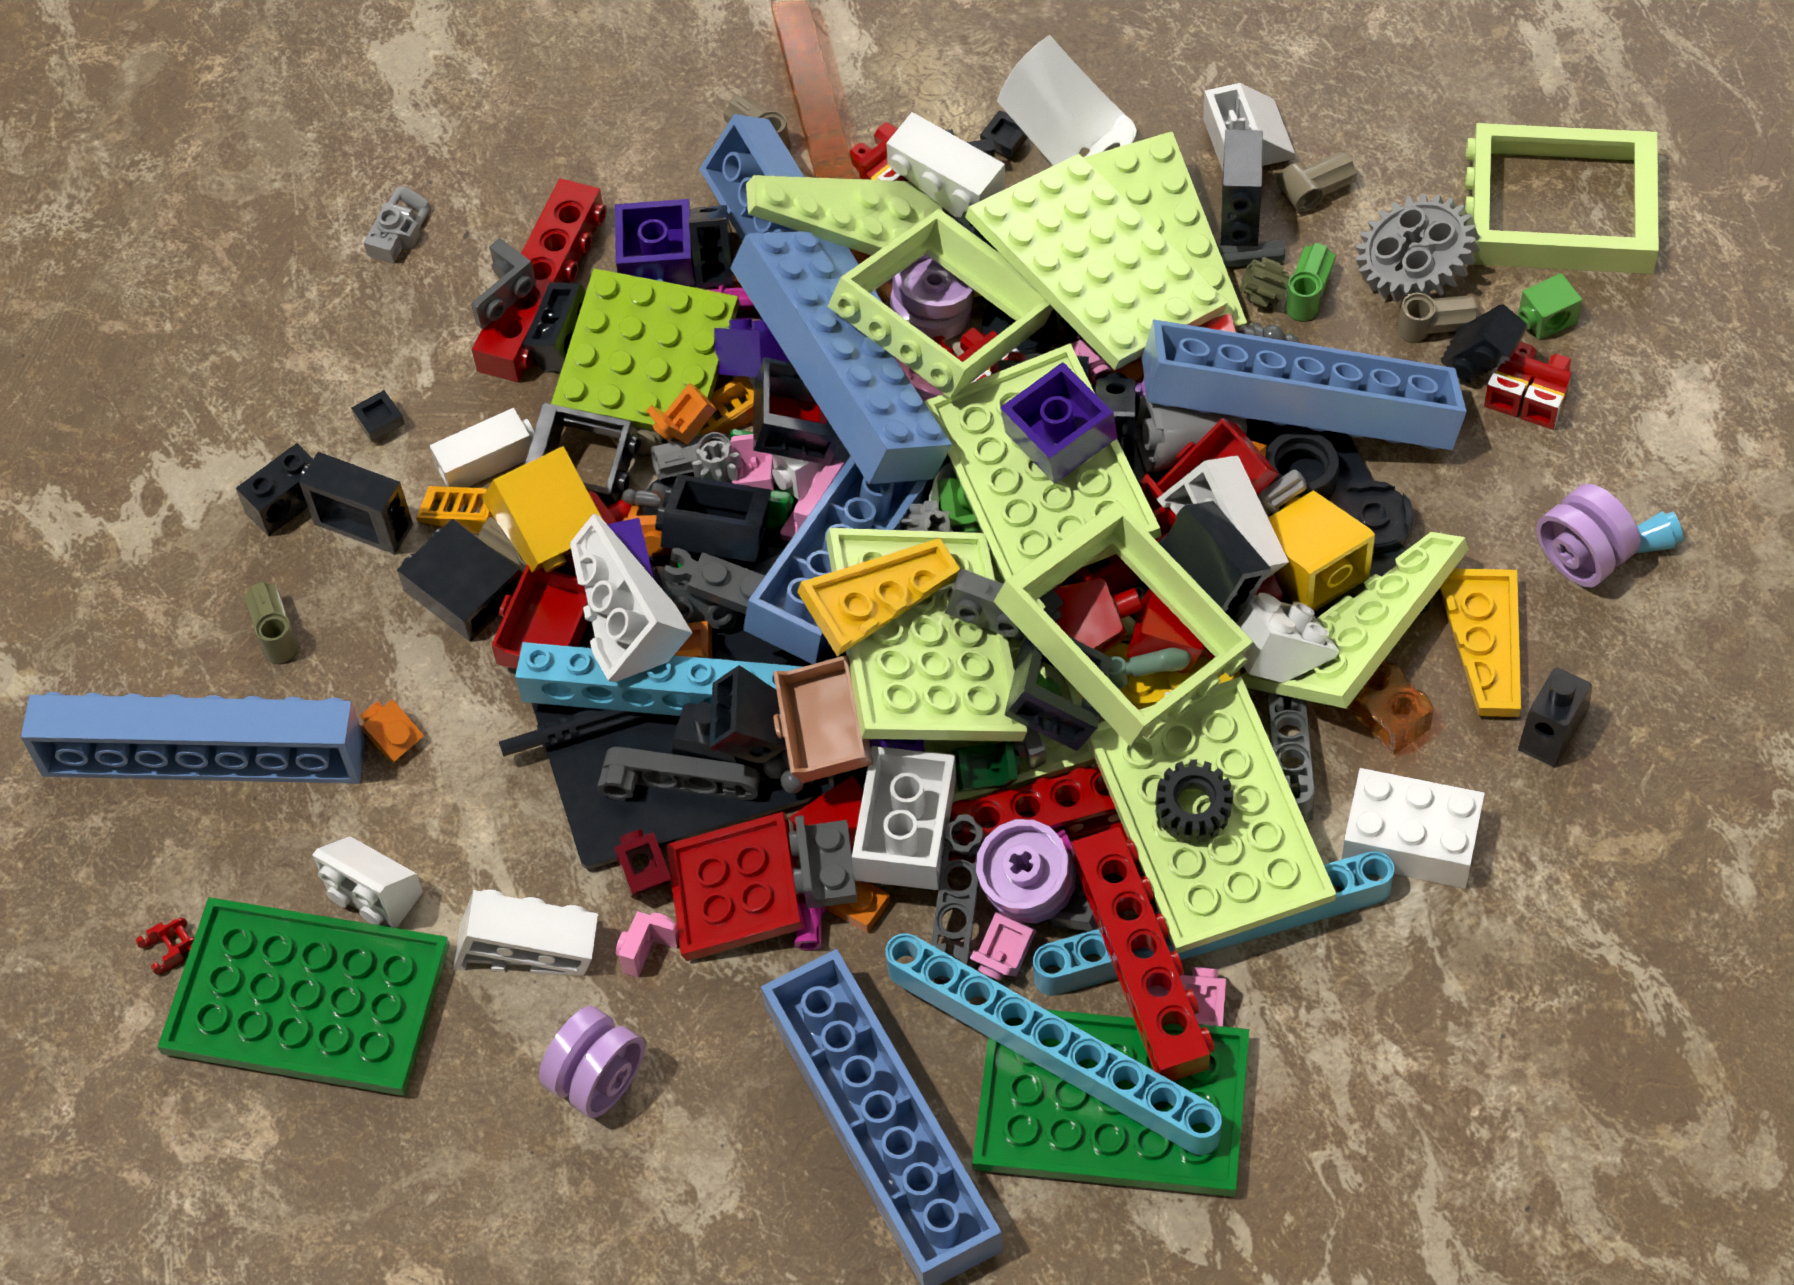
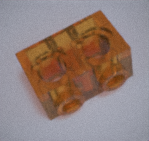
[1347,659,1434,756]

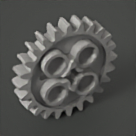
[1356,194,1480,302]

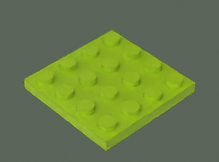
[551,268,740,437]

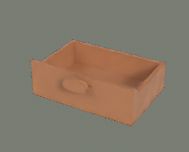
[773,655,873,783]

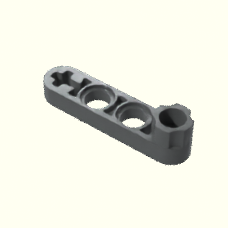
[1268,692,1314,823]
[597,747,762,801]
[931,814,984,983]

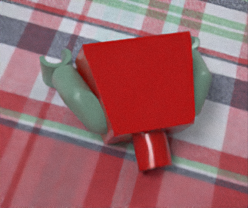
[1108,586,1215,689]

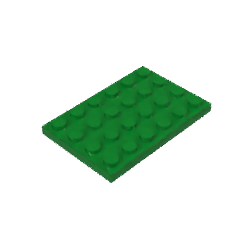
[157,897,450,1096]
[972,1009,1250,1197]

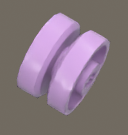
[889,254,975,340]
[1536,483,1641,587]
[976,819,1076,924]
[538,1005,645,1119]

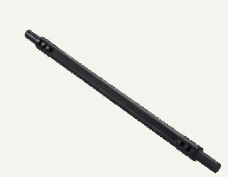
[498,645,846,757]

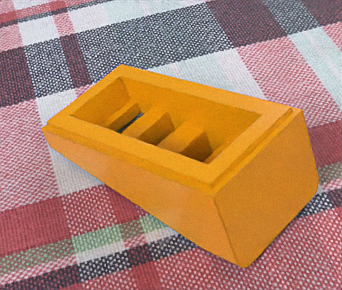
[701,376,754,442]
[416,486,493,534]

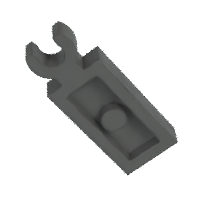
[663,548,765,614]

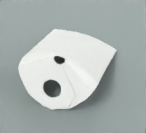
[997,35,1137,166]

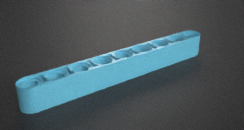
[1033,851,1395,996]
[886,933,1222,1155]

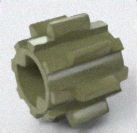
[1240,257,1290,307]

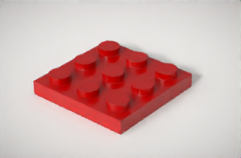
[666,811,805,961]

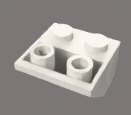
[1203,83,1295,171]
[1236,593,1339,683]
[312,836,424,928]

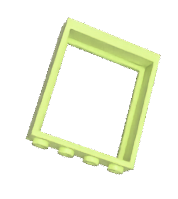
[1465,123,1659,274]
[827,209,1053,399]
[993,500,1253,746]

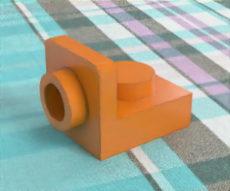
[826,881,891,933]

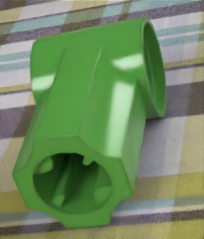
[1285,243,1336,321]

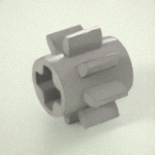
[692,441,742,483]
[901,501,953,532]

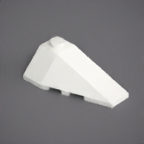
[570,514,692,682]

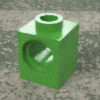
[1518,273,1582,340]

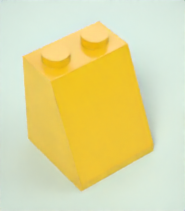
[482,446,602,573]
[1267,490,1375,611]

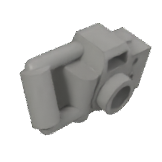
[364,186,431,264]

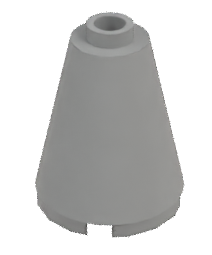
[1135,396,1247,473]

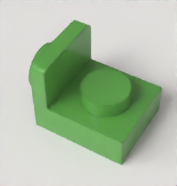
[937,477,981,533]

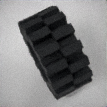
[1155,759,1233,843]

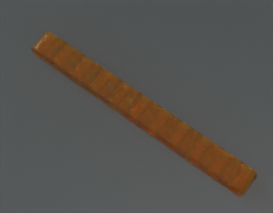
[771,0,887,303]

